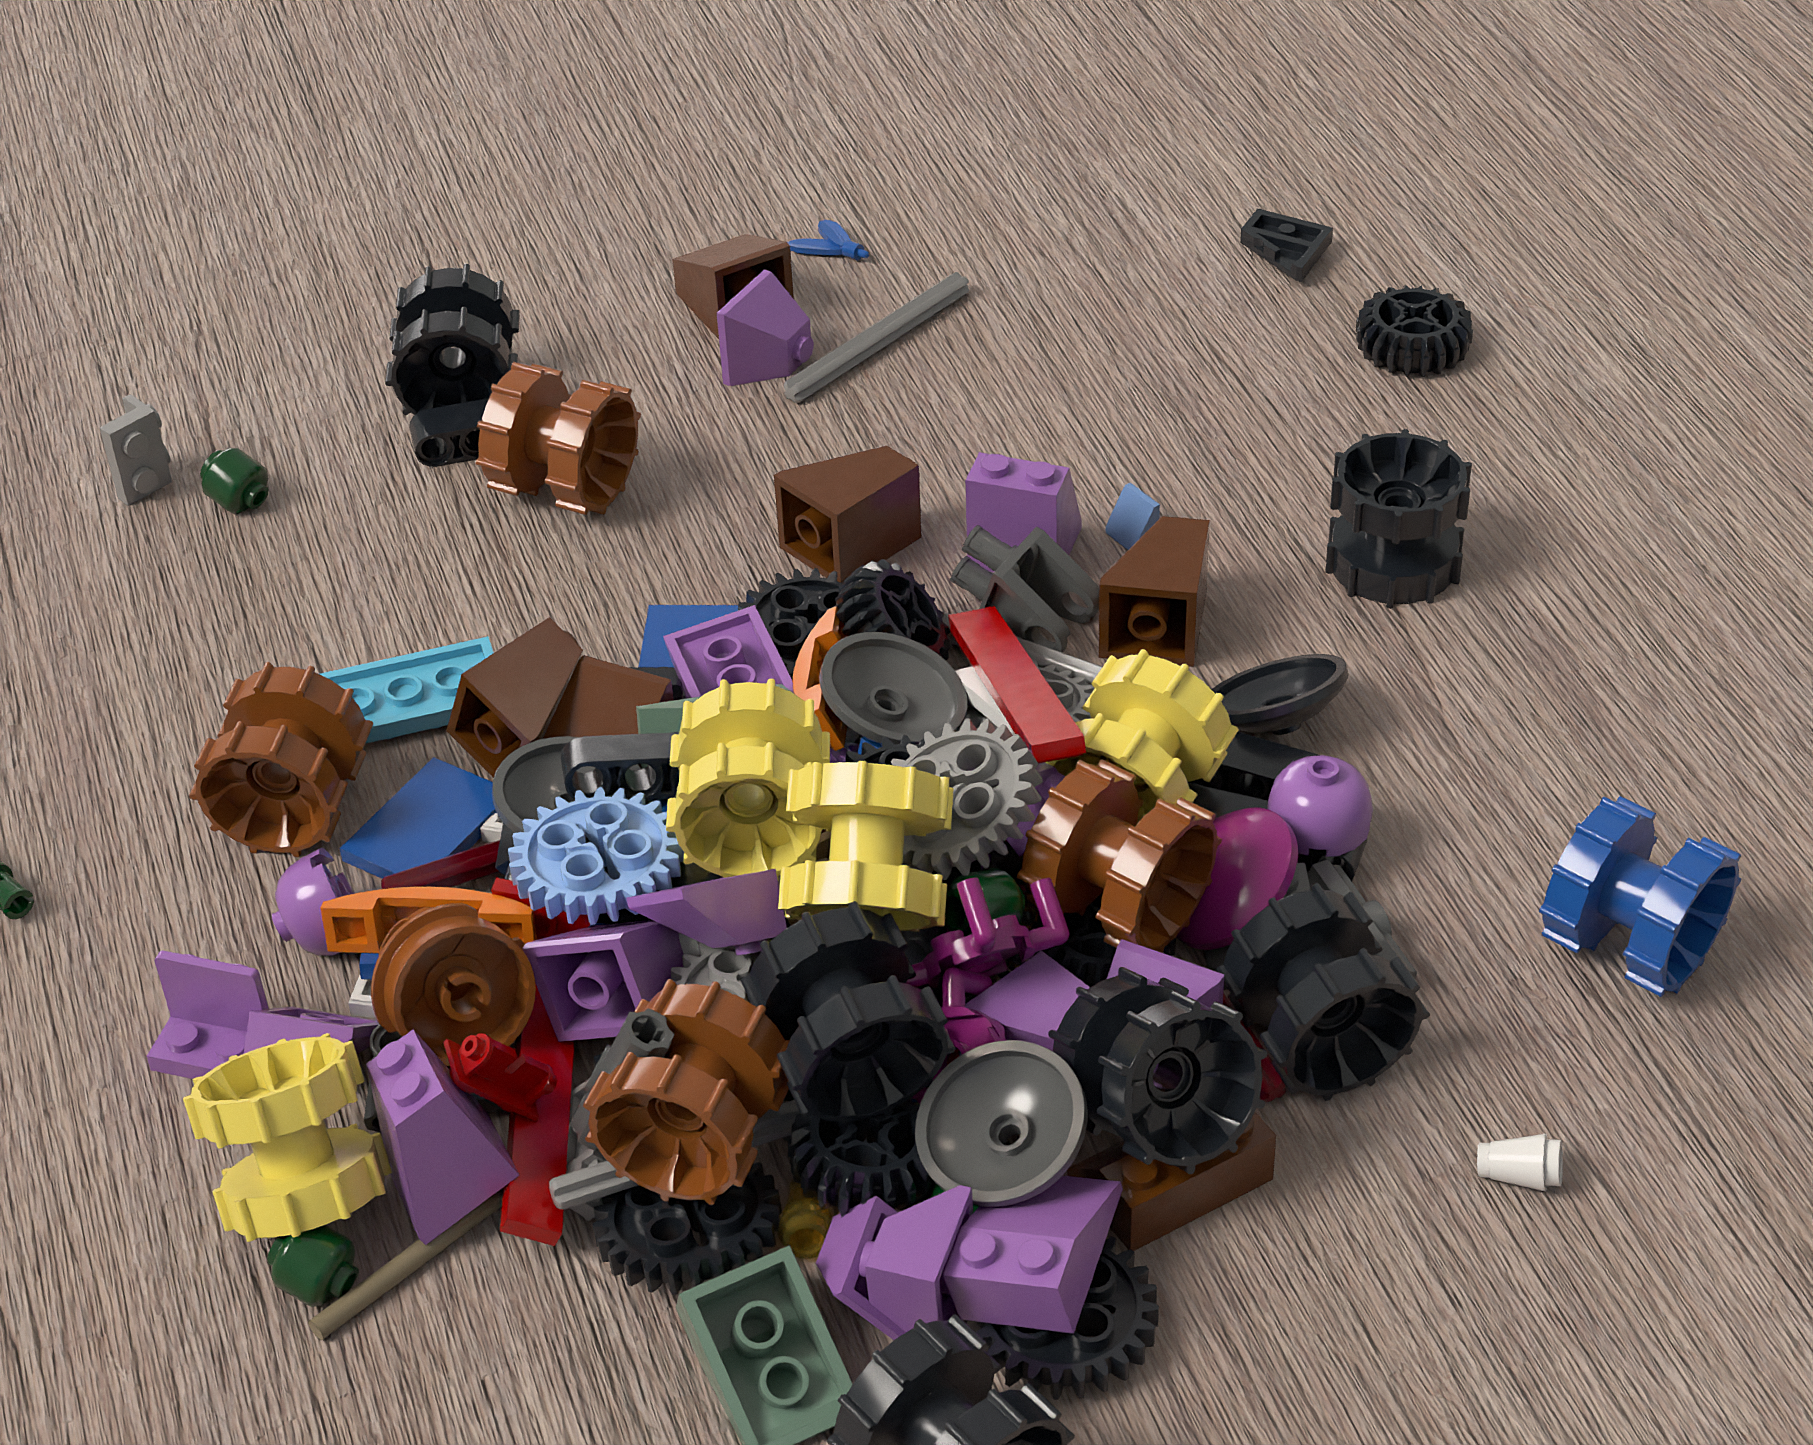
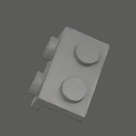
[100,394,172,506]

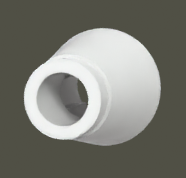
[1477,1133,1563,1192]

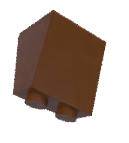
[672,234,794,339]
[774,445,922,583]
[1099,516,1210,667]
[447,617,583,778]
[543,655,674,769]

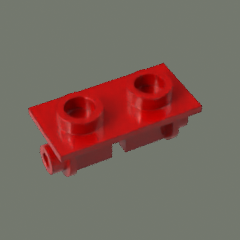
[443,1033,557,1122]

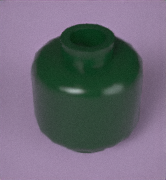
[200,448,269,514]
[945,868,1025,937]
[267,1225,359,1307]

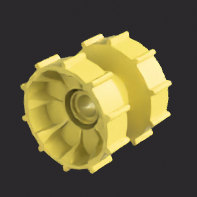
[1045,649,1239,825]
[666,679,830,881]
[778,761,954,932]
[183,1033,392,1242]

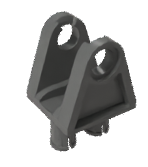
[950,525,1099,652]

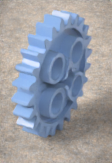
[508,787,684,925]

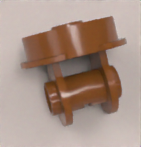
[371,903,536,1066]

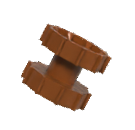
[476,362,641,515]
[189,662,373,857]
[1017,759,1222,953]
[583,979,790,1205]

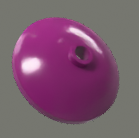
[1176,807,1298,950]

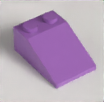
[663,605,794,699]
[943,1176,1122,1333]

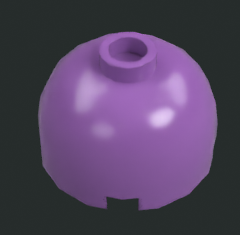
[1267,755,1373,857]
[272,848,355,956]

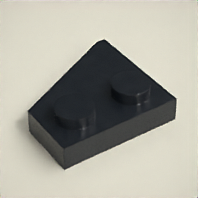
[1240,208,1333,282]

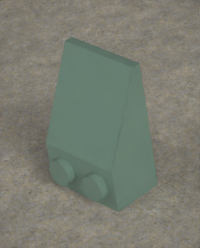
[675,1245,853,1445]

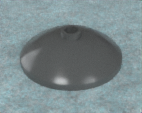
[819,632,967,745]
[492,736,648,843]
[915,1040,1088,1207]

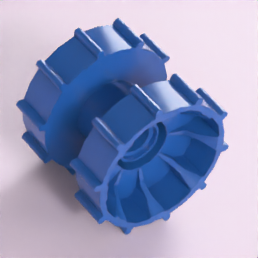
[1539,796,1741,997]

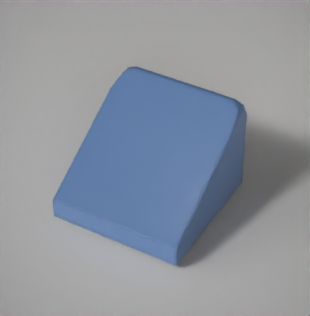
[1105,483,1160,550]

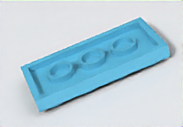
[320,636,494,744]

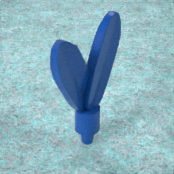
[787,220,869,260]

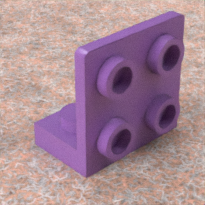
[147,950,269,1079]

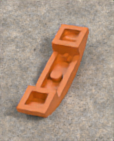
[792,606,848,751]
[320,887,537,953]

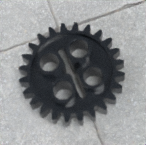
[738,568,844,680]
[592,1162,782,1295]
[966,1236,1159,1400]

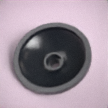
[1211,654,1349,735]

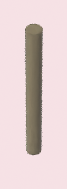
[308,1190,503,1340]

